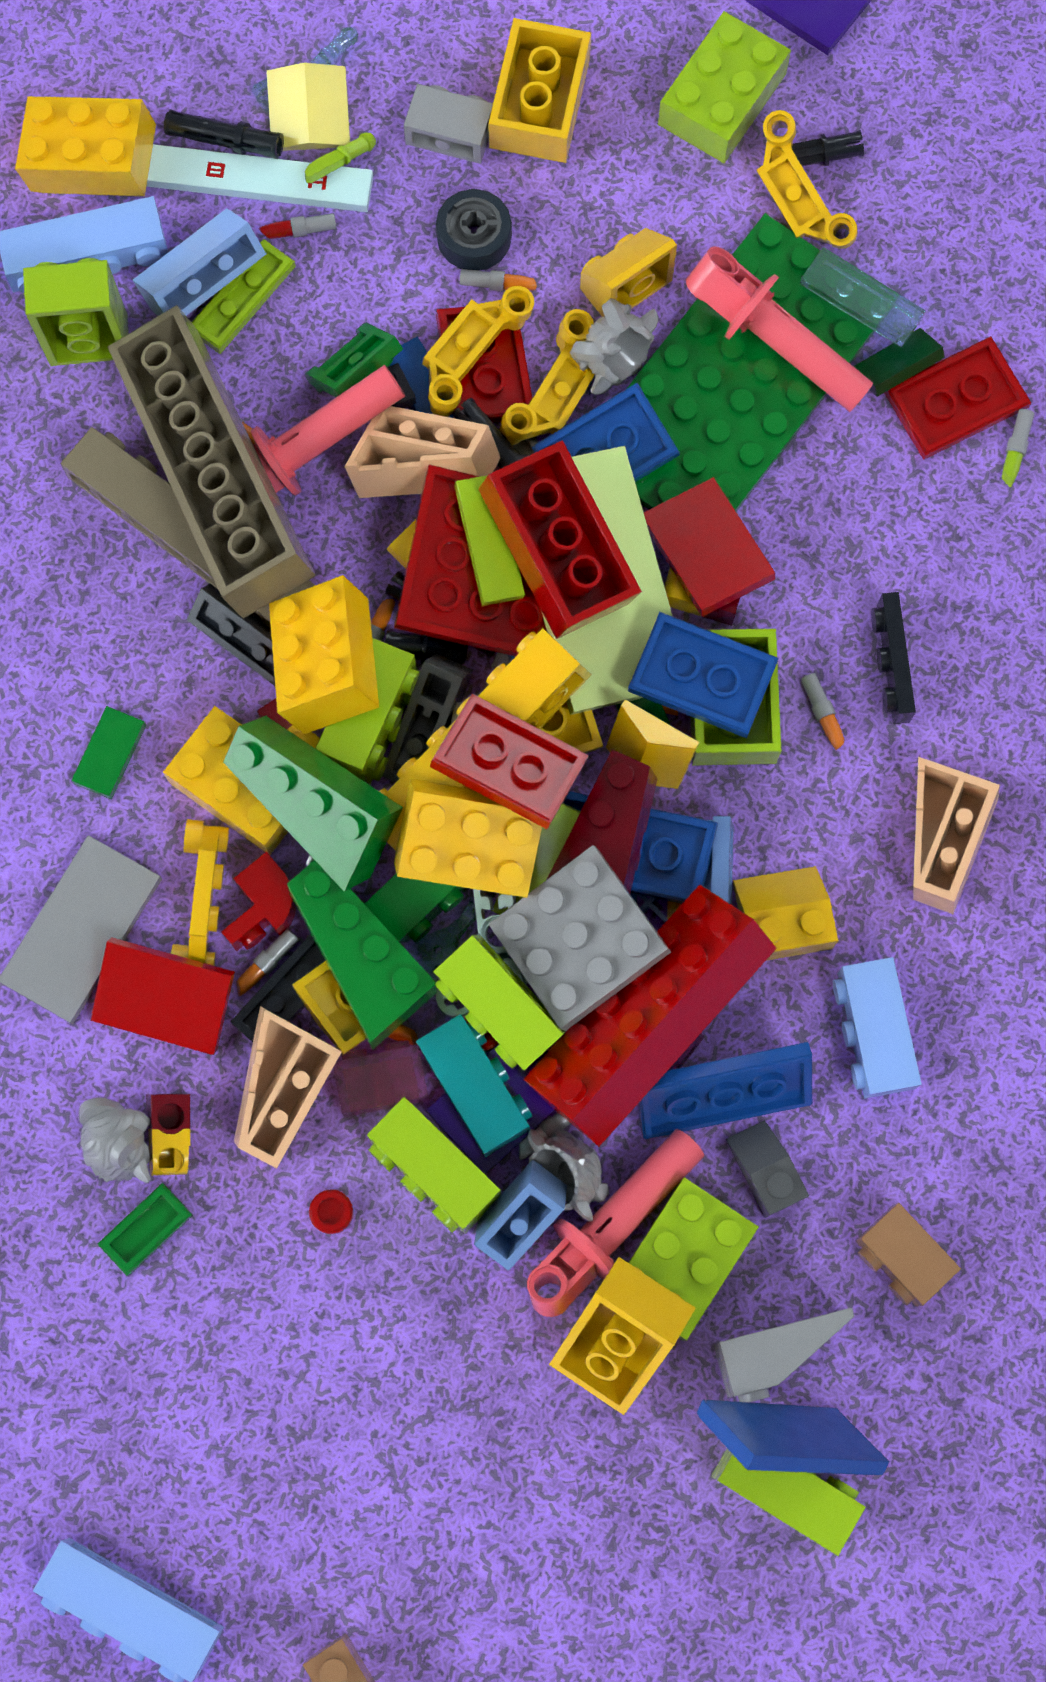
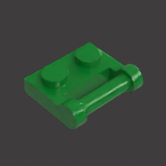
[305,322,403,398]

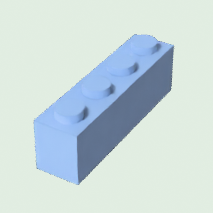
[0,196,168,293]
[33,1538,224,1682]

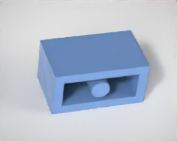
[474,1160,567,1271]

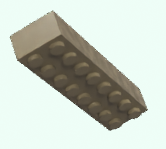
[108,305,316,618]

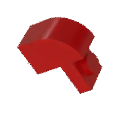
[221,851,296,951]

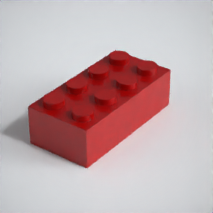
[478,440,642,639]

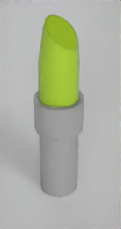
[1002,409,1035,487]

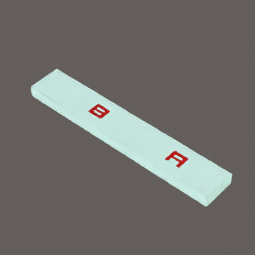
[146,144,373,212]

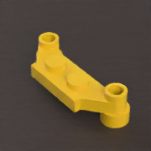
[756,110,858,249]
[422,286,534,417]
[499,309,595,445]
[171,819,229,966]

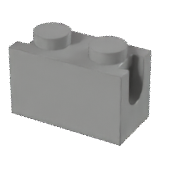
[404,84,493,164]

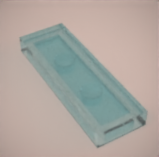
[800,247,926,348]

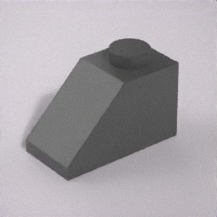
[726,1120,809,1218]

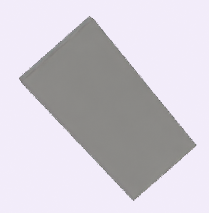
[0,835,162,1025]

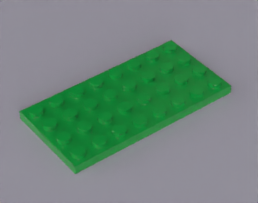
[626,213,896,512]

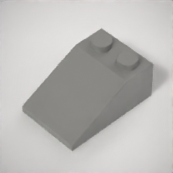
[714,1308,854,1402]

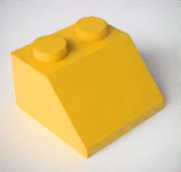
[580,228,677,317]
[732,866,839,961]

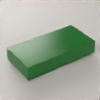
[71,706,147,800]
[98,1183,193,1277]

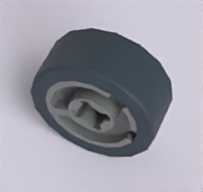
[436,189,512,271]

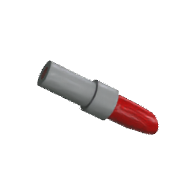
[259,213,337,239]

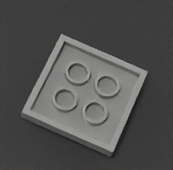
[489,845,671,1031]

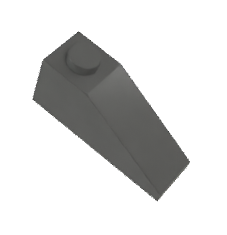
[382,654,474,783]

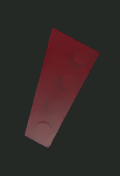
[546,749,657,893]

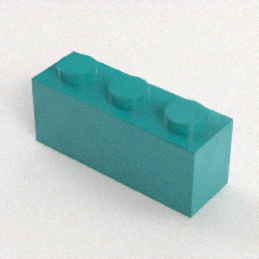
[416,1014,532,1158]

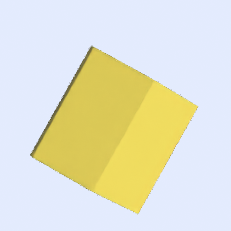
[267,62,350,151]

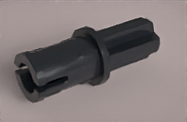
[792,130,864,166]
[385,630,468,665]

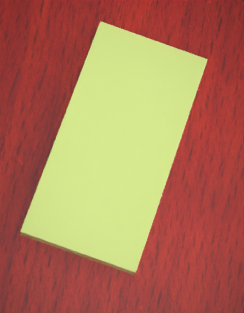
[542,446,673,715]

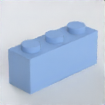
[132,208,266,316]
[833,957,922,1099]

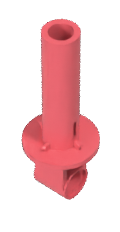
[686,246,873,412]
[251,365,405,496]
[527,1129,704,1317]

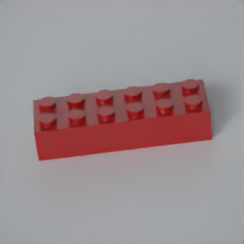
[523,884,777,1147]

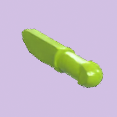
[305,132,376,183]

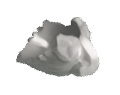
[570,298,659,395]
[78,1098,151,1183]
[528,1129,609,1221]

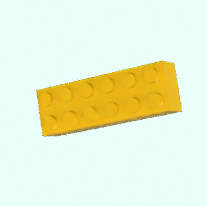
[379,628,592,851]

